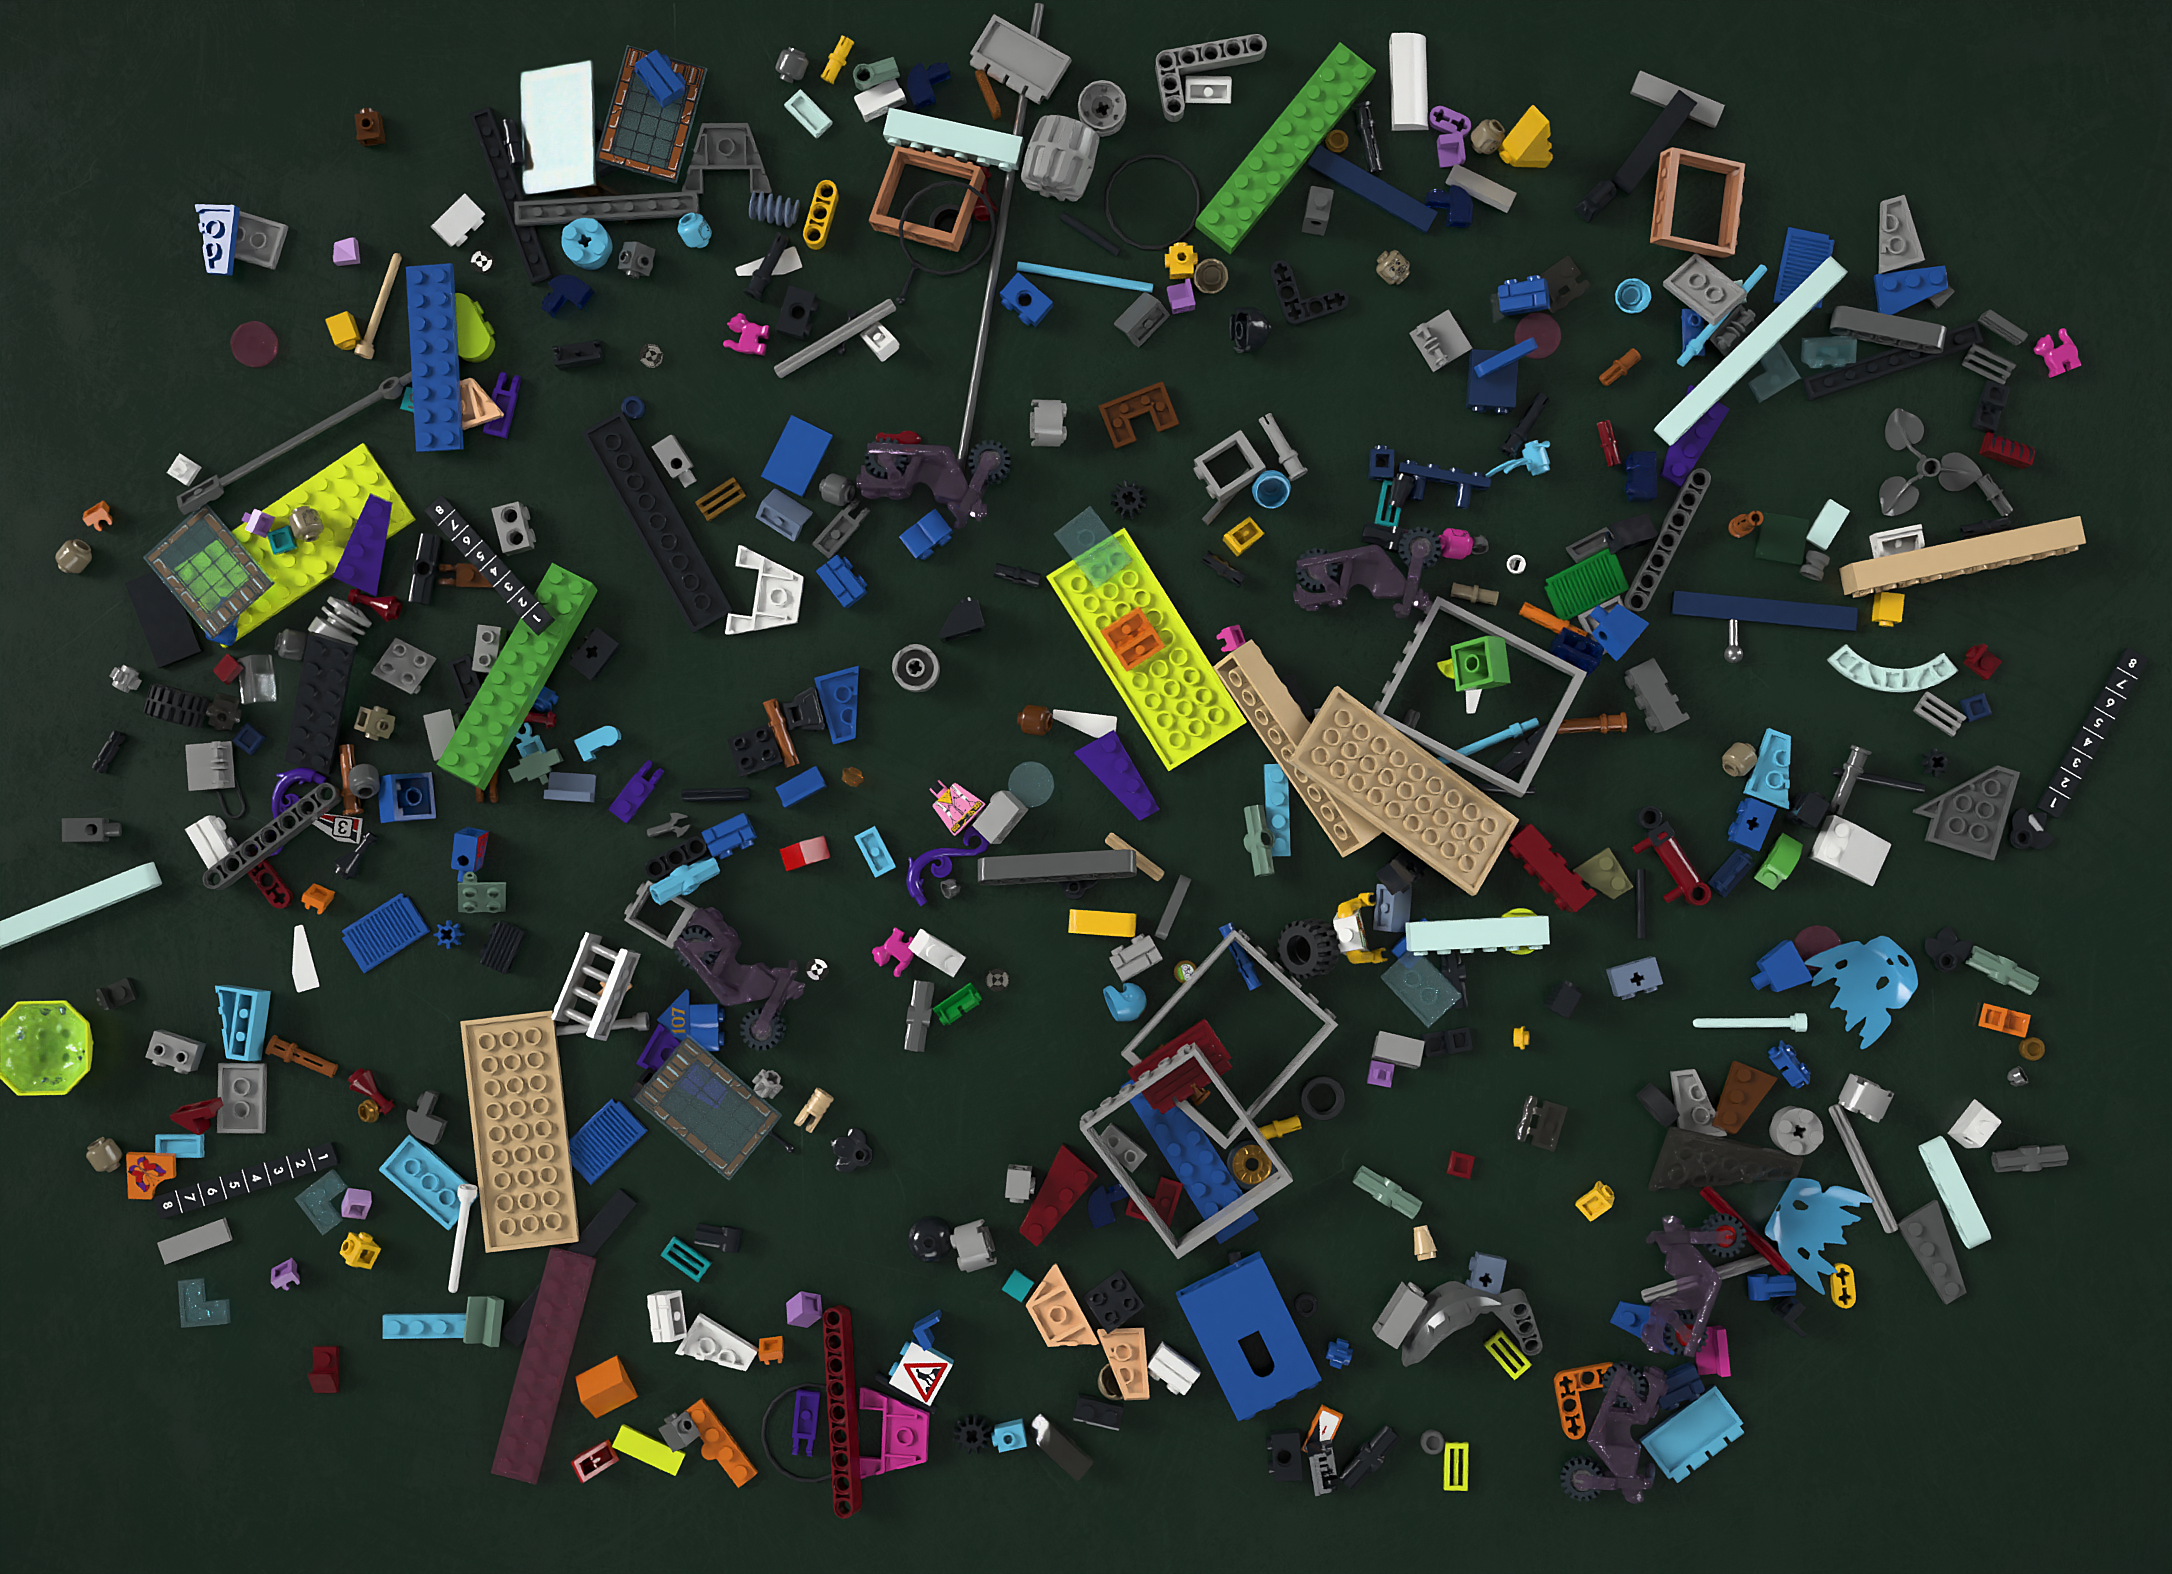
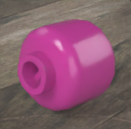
[1438,528,1473,560]

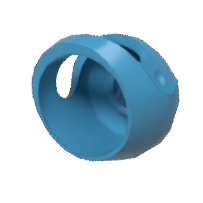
[1252,470,1291,508]
[1103,983,1147,1021]

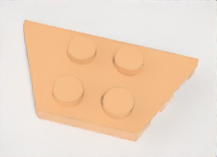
[460,378,504,430]
[1026,1263,1099,1347]

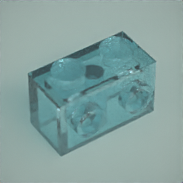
[1801,336,1857,368]

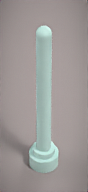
[1693,1013,1807,1032]

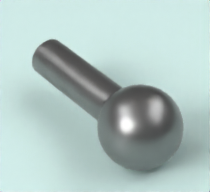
[1724,619,1743,663]

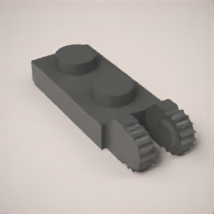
[812,498,871,560]

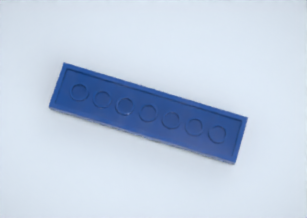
[406,263,464,453]
[1121,1079,1259,1244]

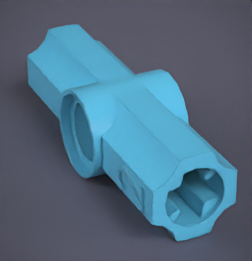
[649,855,720,905]

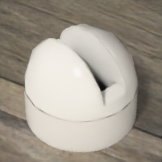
[1507,555,1526,574]

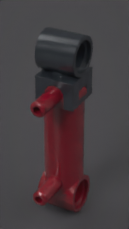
[1632,806,1711,905]

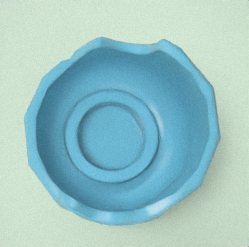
[1615,278,1651,314]

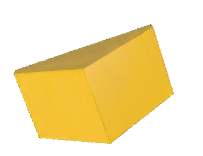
[1223,516,1264,557]

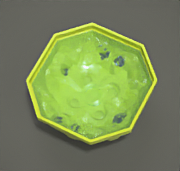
[0,1000,94,1096]

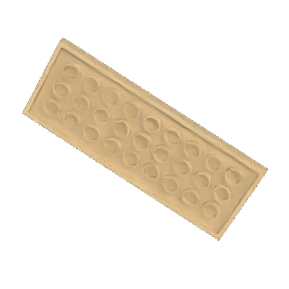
[1288,686,1519,896]
[460,1010,579,1253]

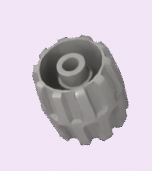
[1021,115,1099,202]

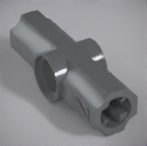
[904,980,934,1052]
[1991,1144,2068,1172]

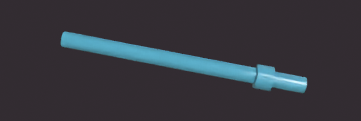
[1677,264,1767,367]
[1436,718,1539,765]

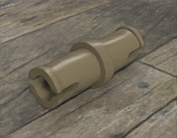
[1450,582,1499,606]

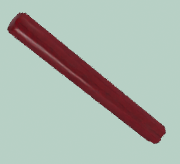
[1700,1185,1792,1275]

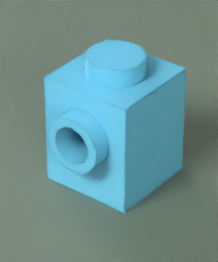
[991,1419,1027,1453]

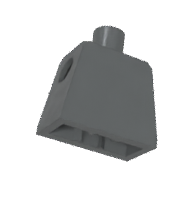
[1302,186,1334,236]
[62,818,122,843]

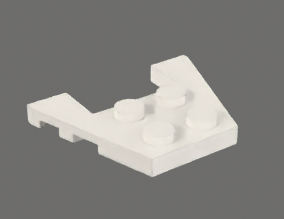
[725,545,804,635]

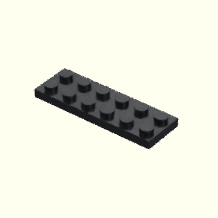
[285,631,357,774]

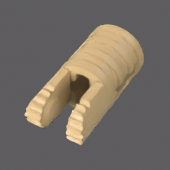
[794,1088,834,1133]

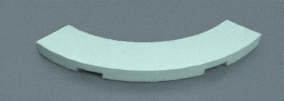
[1827,644,1959,693]

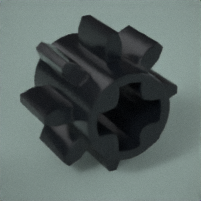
[1919,748,1951,777]

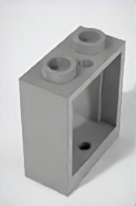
[1193,430,1266,502]
[624,880,699,949]
[1372,1282,1427,1349]

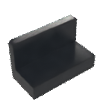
[1771,1296,1806,1338]

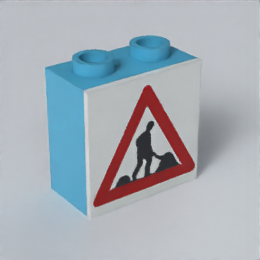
[889,1338,954,1406]

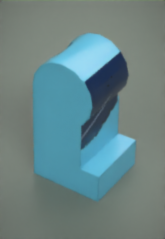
[574,726,621,762]

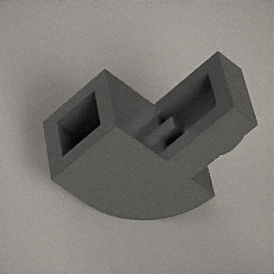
[406,1089,448,1145]

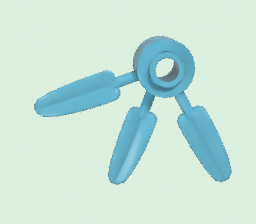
[1486,440,1551,478]

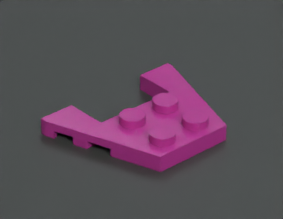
[859,1386,929,1479]

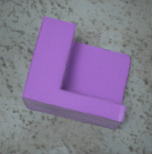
[1436,132,1466,168]
[1167,278,1195,314]
[786,1291,822,1328]

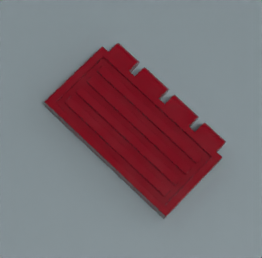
[1127,1018,1233,1114]

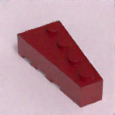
[1508,824,1597,912]
[1019,1143,1098,1247]

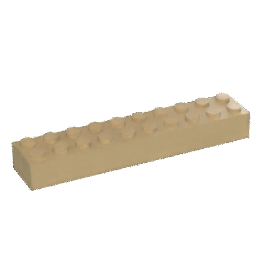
[1839,516,2086,598]
[1213,639,1383,857]

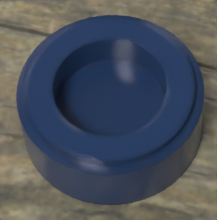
[621,396,646,420]

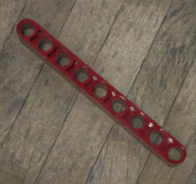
[823,1305,862,1519]

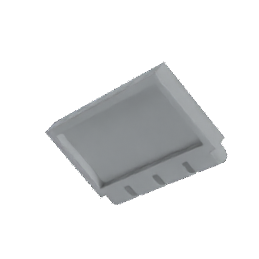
[970,14,1072,104]

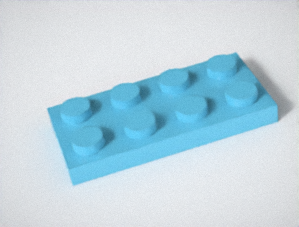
[379,1133,480,1230]

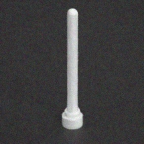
[448,1184,478,1293]

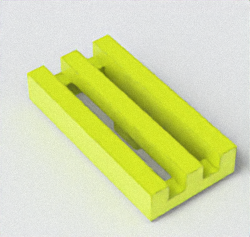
[1483,1329,1532,1380]
[1444,1442,1469,1491]

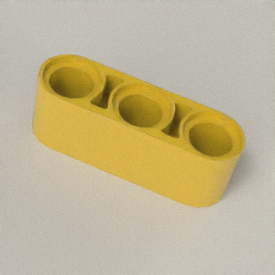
[803,180,839,250]
[1068,909,1137,937]

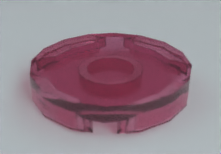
[1514,312,1561,359]
[230,321,278,368]
[1794,925,1841,971]

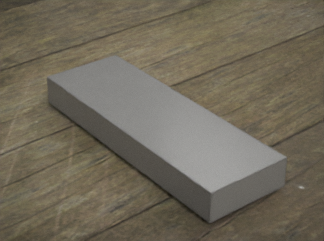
[1445,163,1516,213]
[157,1218,233,1265]

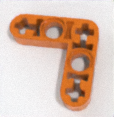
[1554,1362,1622,1440]

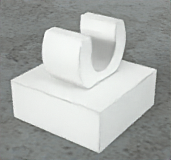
[167,453,202,486]

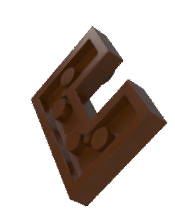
[1098,381,1179,450]

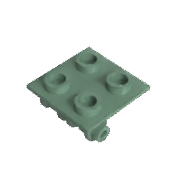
[458,872,506,913]

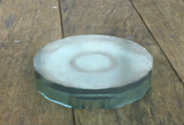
[1008,761,1054,808]

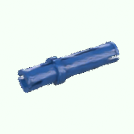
[1218,922,1262,991]

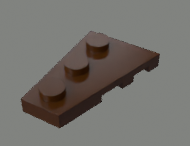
[1712,1061,1778,1135]

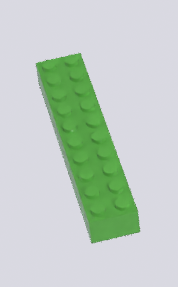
[1195,42,1376,255]
[437,563,598,791]

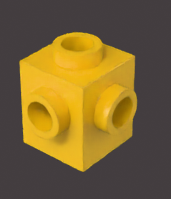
[1165,243,1198,279]
[340,1232,381,1270]

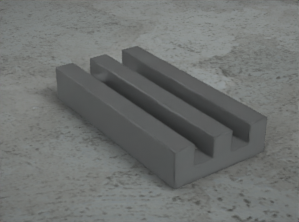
[1978,310,2028,346]
[1961,344,2016,385]

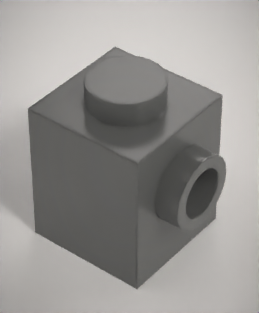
[658,1411,701,1452]

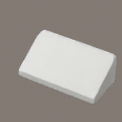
[1185,76,1232,103]

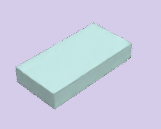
[784,89,833,139]
[1805,499,1850,551]

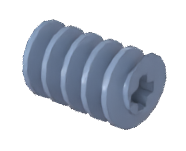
[749,191,800,228]

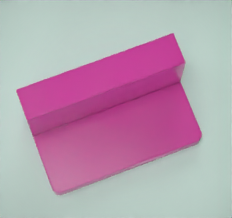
[1695,1325,1731,1377]

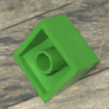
[1451,635,1511,692]

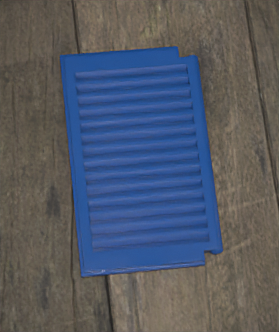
[1773,227,1835,311]
[342,893,430,973]
[569,1098,648,1185]

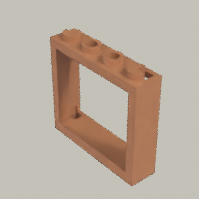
[869,146,985,252]
[1650,147,1745,259]

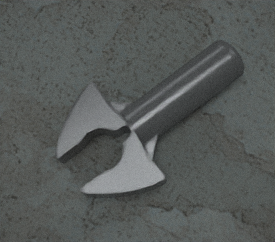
[647,813,691,838]

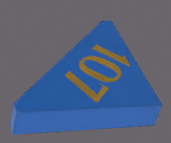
[657,988,690,1043]

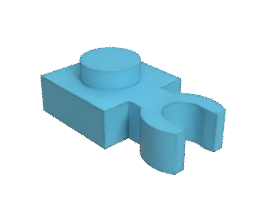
[516,723,547,758]

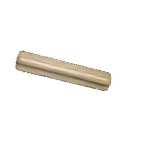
[1105,833,1164,881]

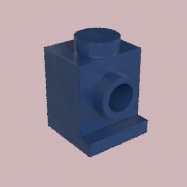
[1368,445,1394,481]

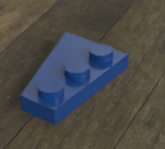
[1874,266,1948,315]
[814,666,859,745]
[1610,1301,1695,1356]

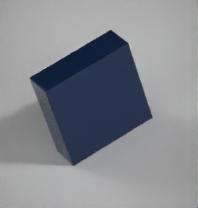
[1960,693,1992,722]
[232,723,267,755]

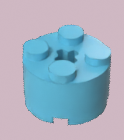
[562,218,613,270]

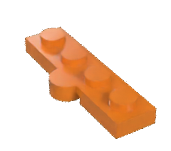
[684,1398,758,1488]

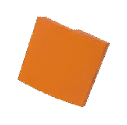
[1100,606,1165,672]

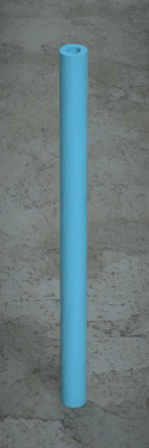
[1017,261,1153,293]

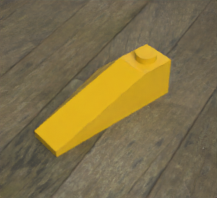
[1498,105,1553,168]

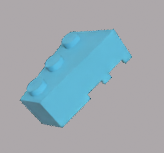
[215,985,271,1061]

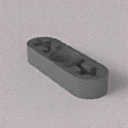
[1154,875,1191,940]

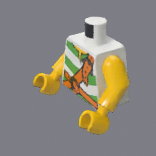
[1333,892,1388,964]

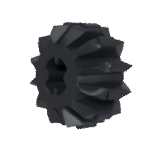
[1109,480,1148,519]
[953,1414,992,1455]

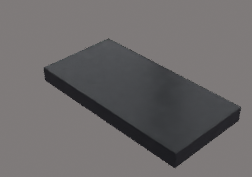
[125,566,204,669]

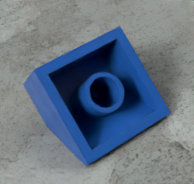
[378,772,436,823]

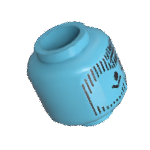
[677,213,712,248]

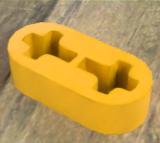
[1830,1263,1856,1309]

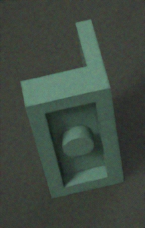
[463,1296,504,1347]

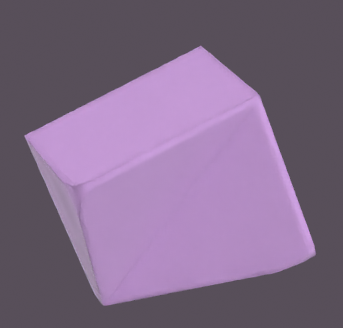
[333,237,360,266]
[341,1188,372,1219]

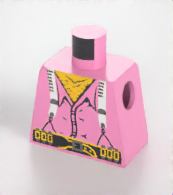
[930,780,986,836]

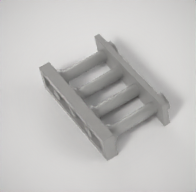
[551,932,641,1041]

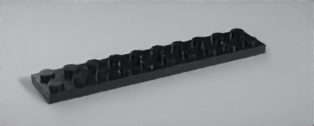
[581,410,734,634]

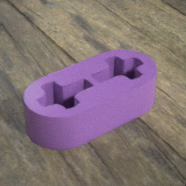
[1428,106,1471,138]

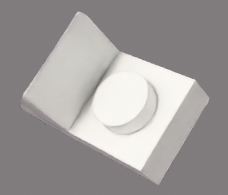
[860,321,900,362]

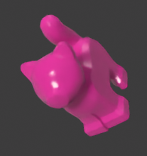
[723,313,770,356]
[2034,328,2081,378]
[872,927,914,977]

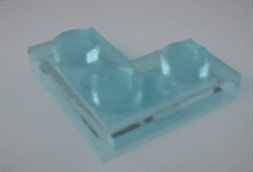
[1748,342,1801,403]
[295,1169,348,1236]
[178,1278,231,1328]

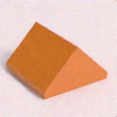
[575,1355,638,1418]

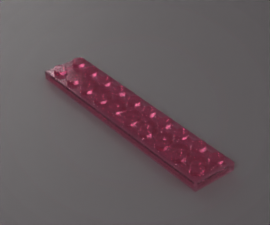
[491,1247,597,1484]

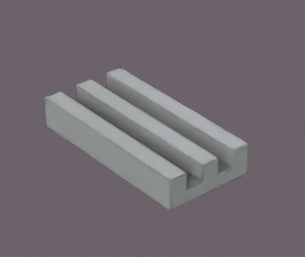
[1913,692,1966,737]

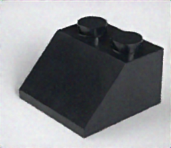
[939,597,986,643]

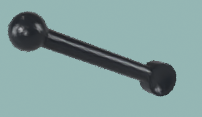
[896,260,920,305]
[837,309,857,355]
[755,1120,795,1154]

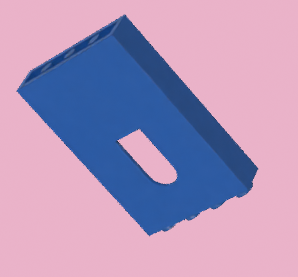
[1176,1251,1322,1421]

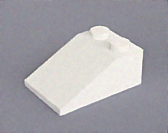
[1808,815,1891,886]

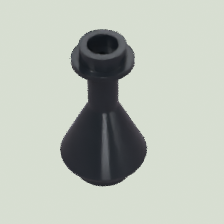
[333,830,378,880]

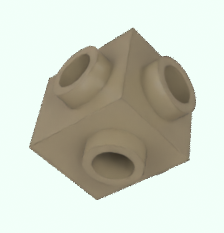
[354,706,396,741]

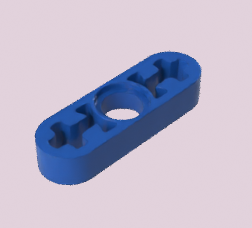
[1474,337,1539,378]

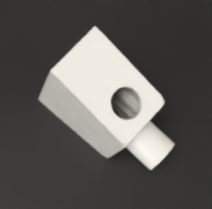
[1947,1099,2001,1148]

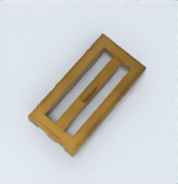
[695,477,746,522]

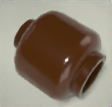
[1017,705,1053,736]

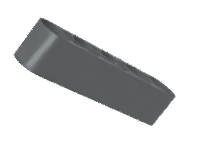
[1829,306,1947,354]

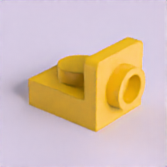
[1575,1181,1615,1222]

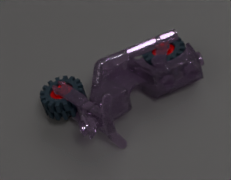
[1641,1213,1746,1357]

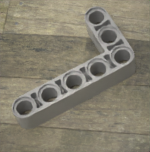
[1155,34,1267,122]

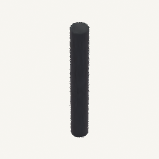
[1059,211,1121,257]
[1636,869,1646,938]
[873,1372,938,1415]

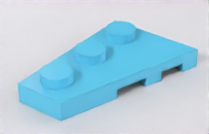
[1743,728,1791,809]

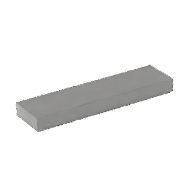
[1630,71,1725,128]

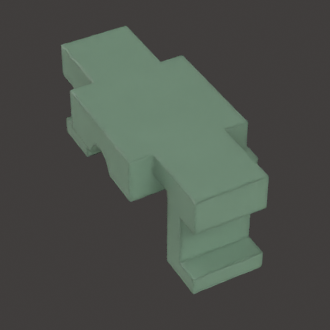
[508,748,564,785]

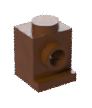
[354,108,386,147]

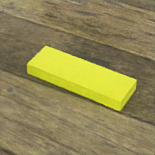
[612,1424,686,1476]

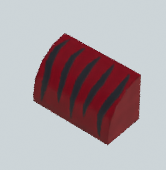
[1979,432,2035,469]

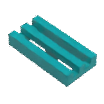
[1374,479,1401,527]
[661,1235,712,1282]

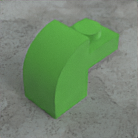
[1754,833,1803,890]

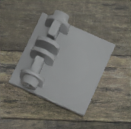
[1409,309,1472,372]
[371,638,436,694]
[186,741,235,791]

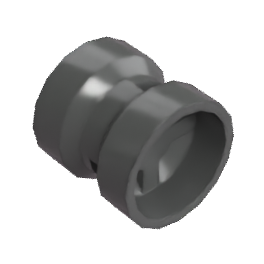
[1800,550,1830,581]

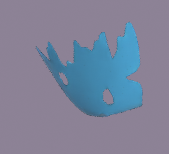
[1804,936,1918,1049]
[1765,1178,1873,1295]

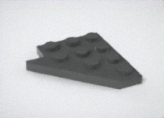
[1912,766,2020,861]

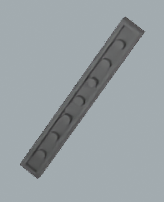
[514,191,700,226]

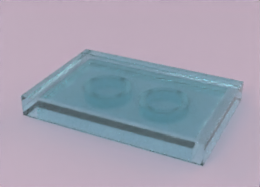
[1054,506,1133,589]
[1380,951,1462,1028]

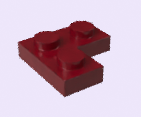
[1125,1176,1183,1228]

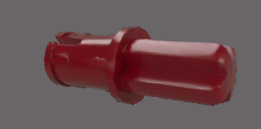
[1597,420,1622,467]

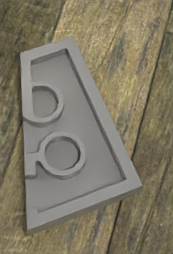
[1879,195,1925,274]

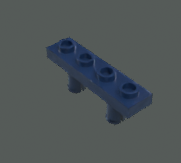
[1396,460,1491,509]

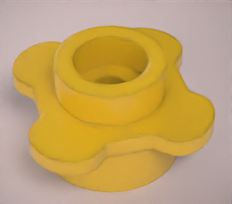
[1514,1026,1530,1050]

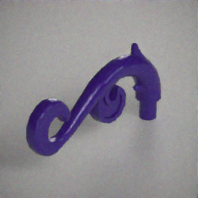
[255,767,327,856]
[906,826,990,906]

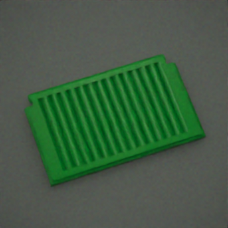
[1544,548,1630,621]

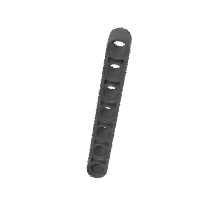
[1623,468,1711,614]
[203,783,343,890]
[977,849,1137,885]

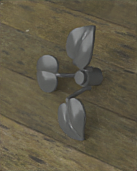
[1879,408,1982,516]

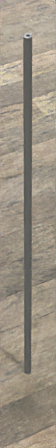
[951,3,1044,497]

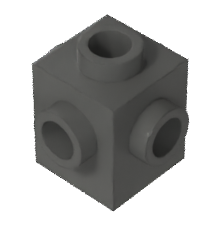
[618,242,656,279]

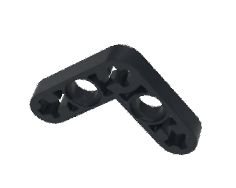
[1270,260,1349,326]

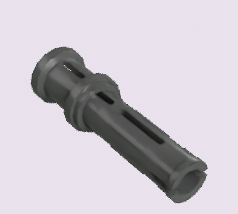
[1828,745,1872,815]

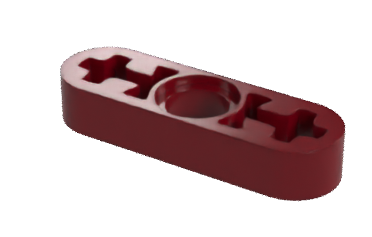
[247,851,293,908]

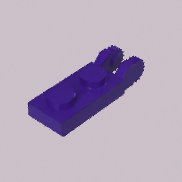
[483,372,521,439]
[608,760,664,824]
[792,1389,821,1457]

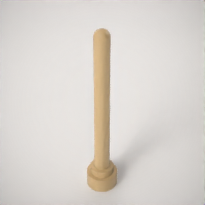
[354,253,402,359]

